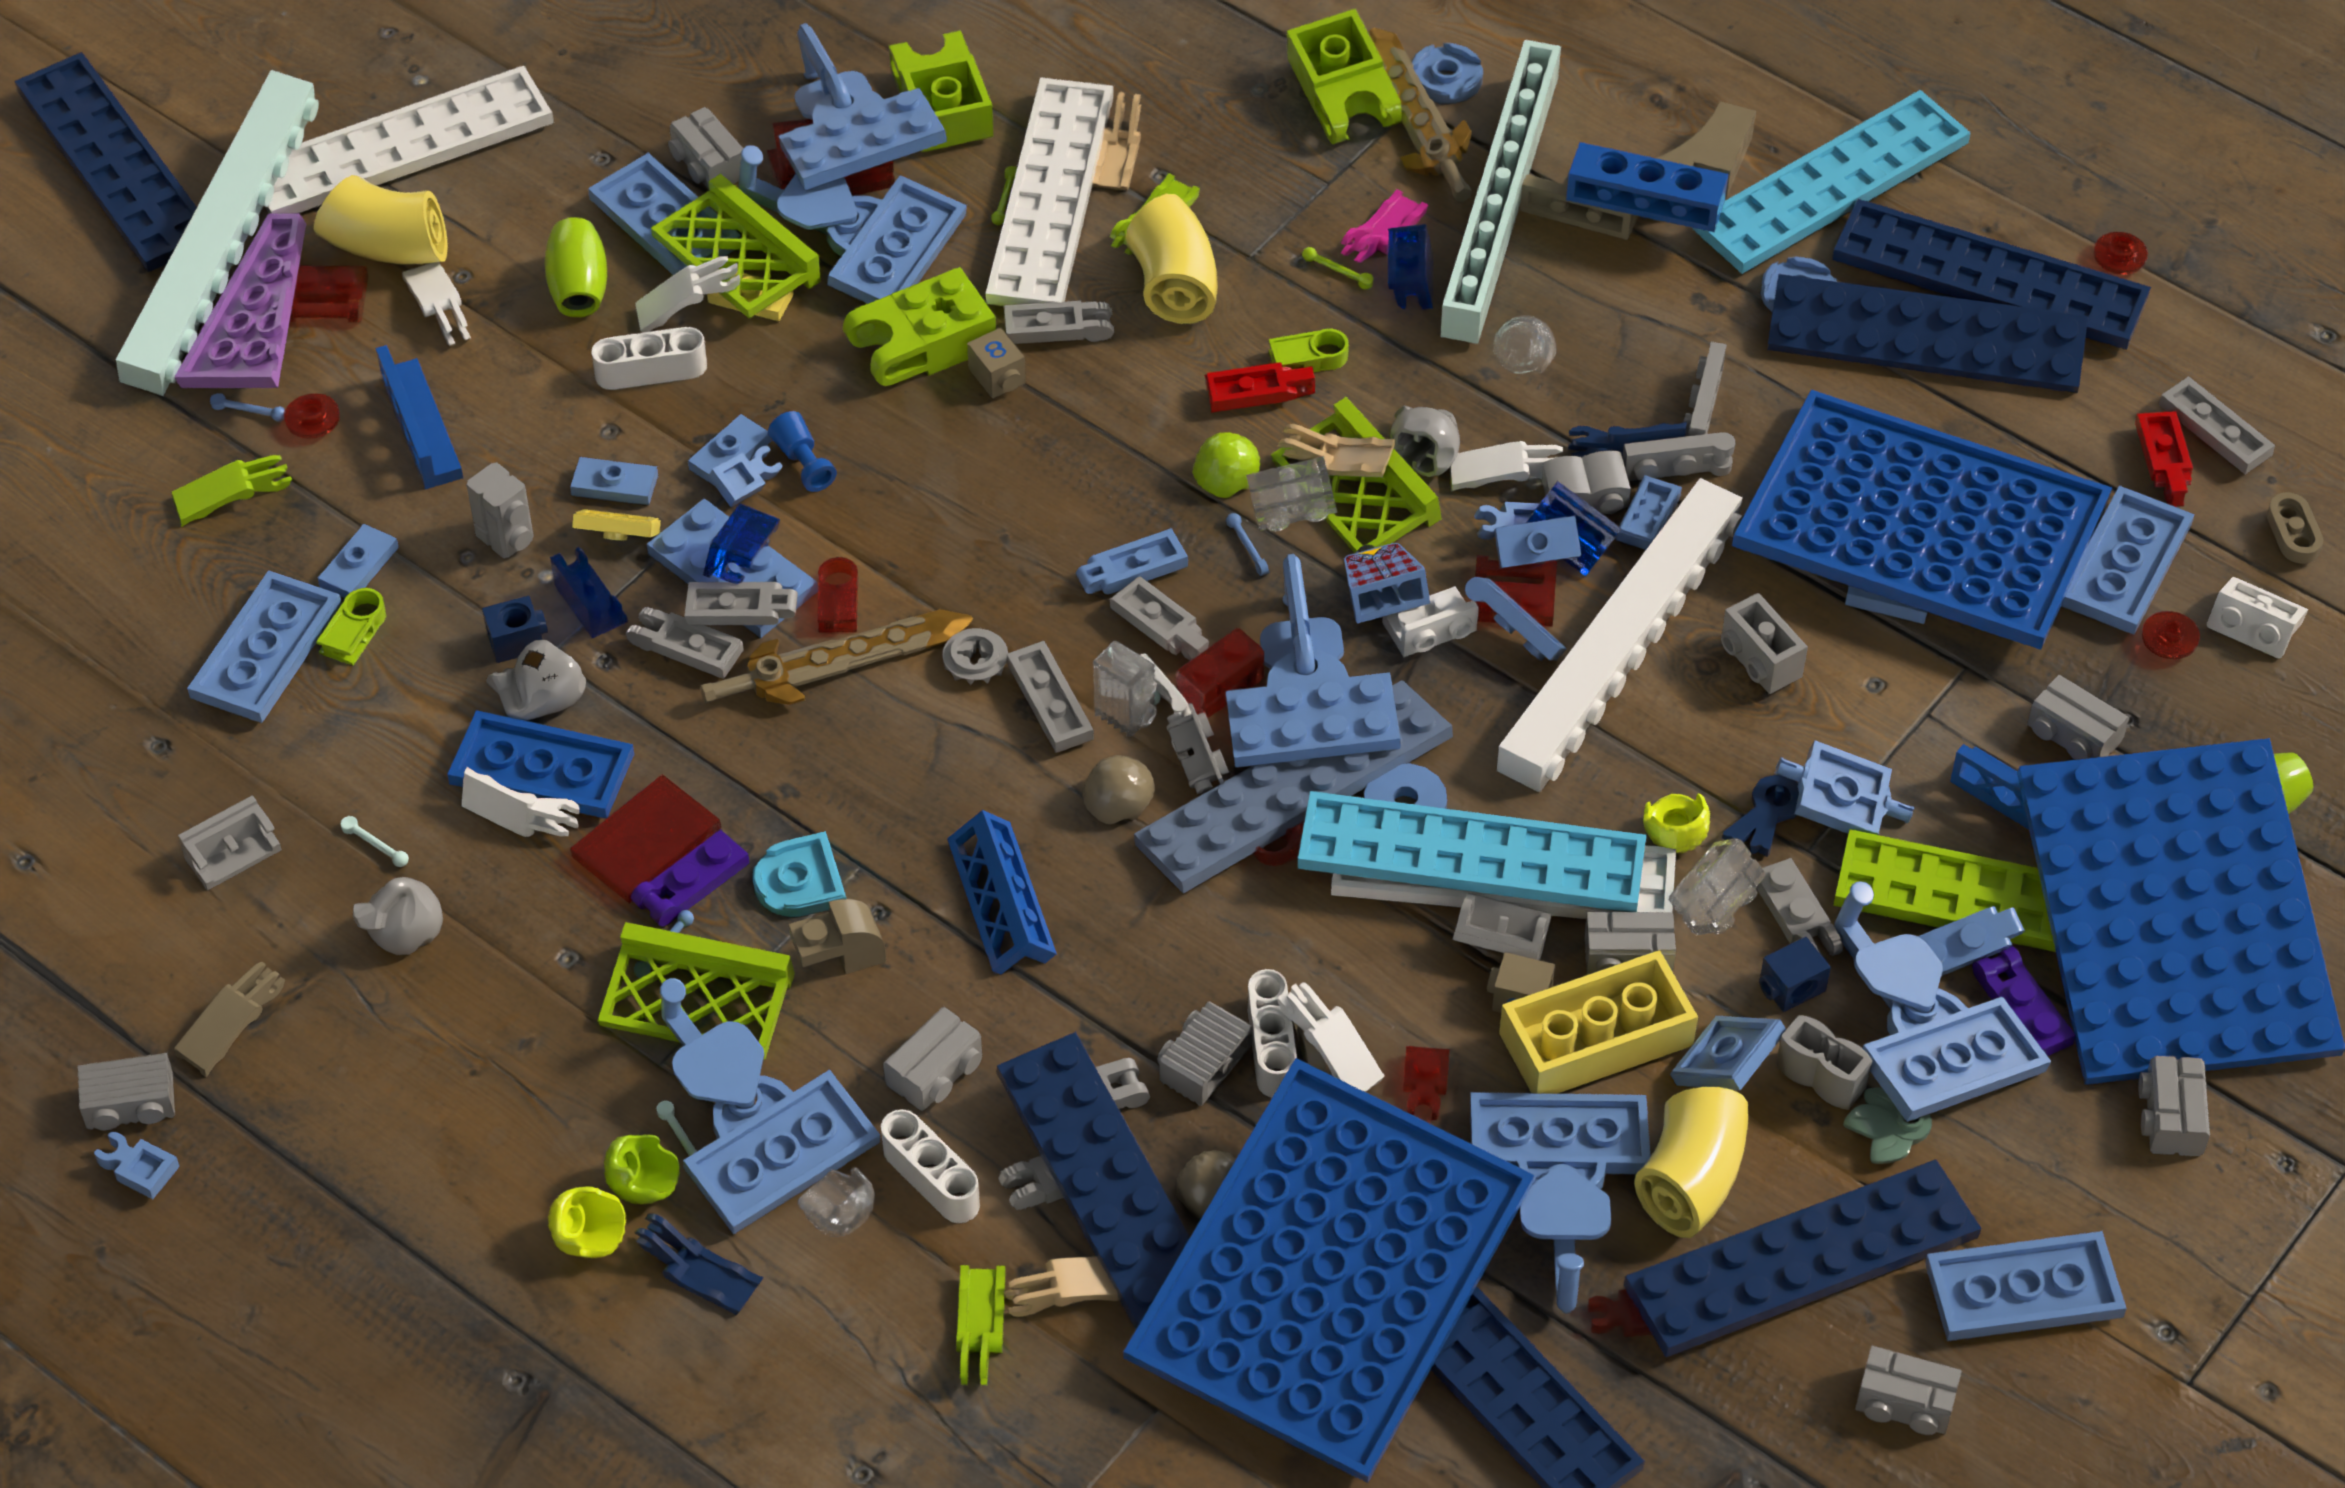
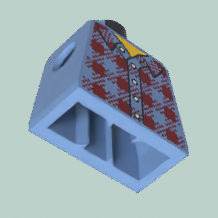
[1344,543,1431,624]

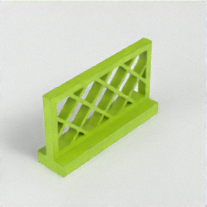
[651,173,821,318]
[1271,397,1442,553]
[598,922,795,1060]

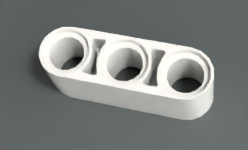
[591,327,707,390]
[1248,969,1297,1098]
[881,1109,980,1223]

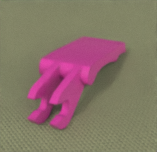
[1341,189,1428,263]

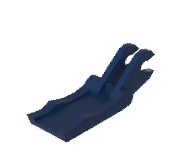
[1568,422,1687,457]
[635,1213,764,1315]

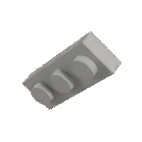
[1684,342,1727,437]
[2159,376,2275,474]
[1007,641,1094,753]

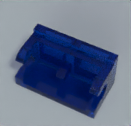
[1388,224,1433,309]
[1526,481,1622,576]
[703,503,780,584]
[550,547,628,639]

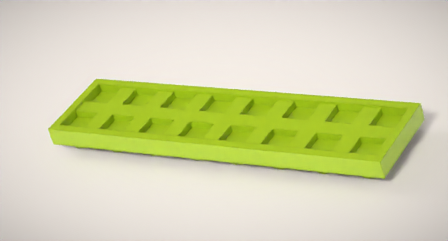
[1833,829,2056,952]

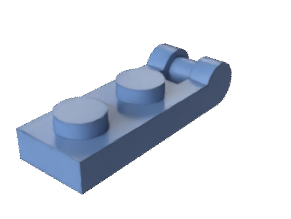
[1465,577,1567,661]

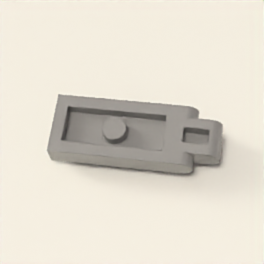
[684,582,798,625]

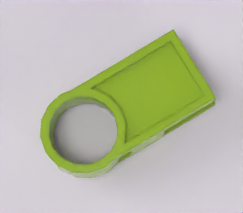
[1268,329,1349,372]
[316,588,386,666]

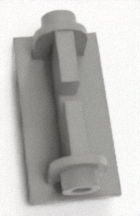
[1166,703,1229,794]

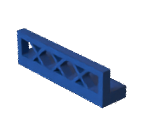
[376,345,463,489]
[1950,744,2029,829]
[947,810,1057,975]

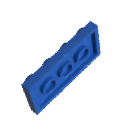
[447,710,634,819]

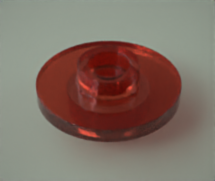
[2093,232,2148,275]
[284,393,340,439]
[2142,611,2200,659]

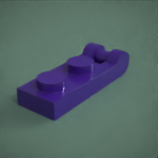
[631,829,750,927]
[1972,946,2076,1056]

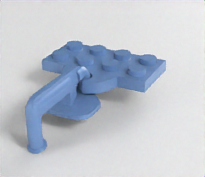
[779,23,947,190]
[739,145,967,304]
[1226,554,1401,767]
[1834,881,2051,1122]
[660,978,880,1235]
[1470,1092,1651,1313]

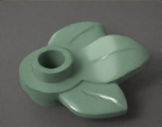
[1843,1087,1932,1164]

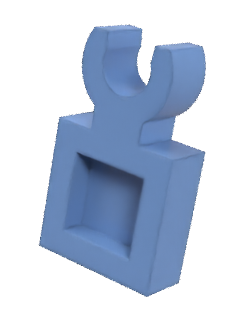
[708,446,782,507]
[1474,502,1545,540]
[94,1132,180,1199]

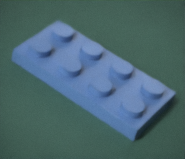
[588,153,741,275]
[2061,486,2195,635]
[647,499,818,638]
[187,570,342,723]
[1925,1231,2127,1341]

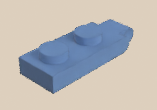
[1076,528,1188,594]
[1917,906,2025,976]

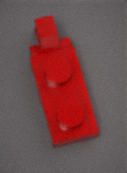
[1205,362,1315,413]
[2135,411,2193,507]

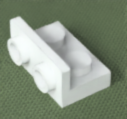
[2207,577,2308,658]
[1382,586,1478,657]

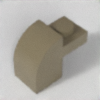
[789,899,886,974]

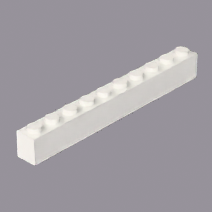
[1497,478,1744,793]

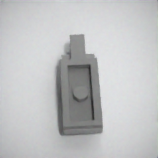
[1110,577,1210,665]

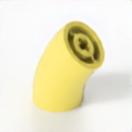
[313,175,448,264]
[1125,194,1218,324]
[1634,1087,1748,1238]

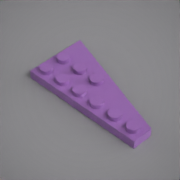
[174,213,306,388]

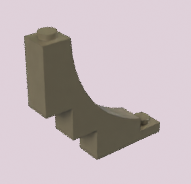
[1520,101,1756,240]

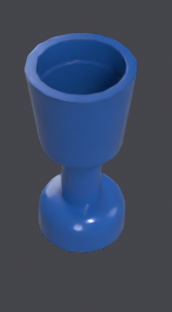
[768,411,837,492]

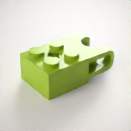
[1287,9,1401,144]
[889,30,994,152]
[843,267,996,386]

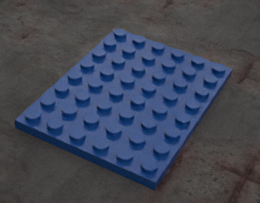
[1732,390,2112,650]
[2017,738,2345,1085]
[1123,1058,1535,1483]

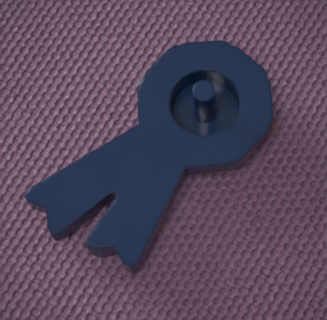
[1722,775,1799,857]

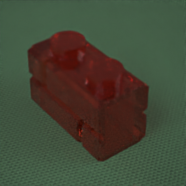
[1176,628,1265,719]

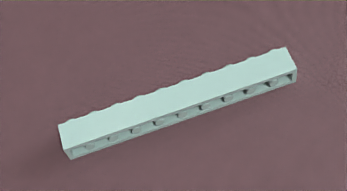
[1440,40,1561,344]
[116,70,319,396]

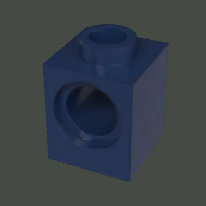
[482,595,548,663]
[1759,936,1831,1013]

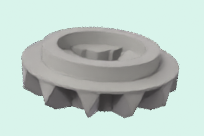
[943,628,1008,686]

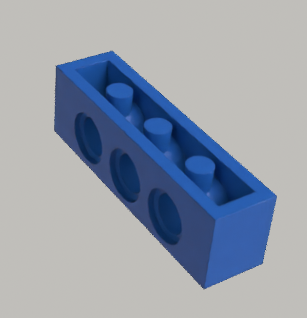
[1566,142,1729,232]

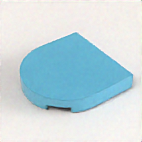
[752,831,846,917]

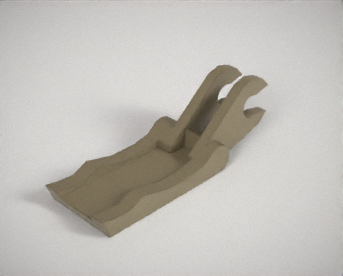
[174,962,285,1078]

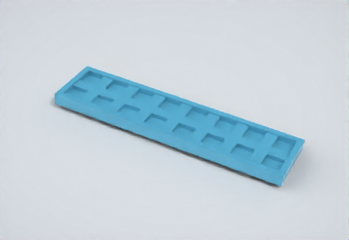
[1693,90,1971,274]
[1298,791,1646,912]

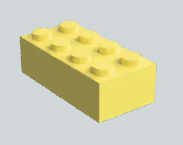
[1499,950,1698,1094]

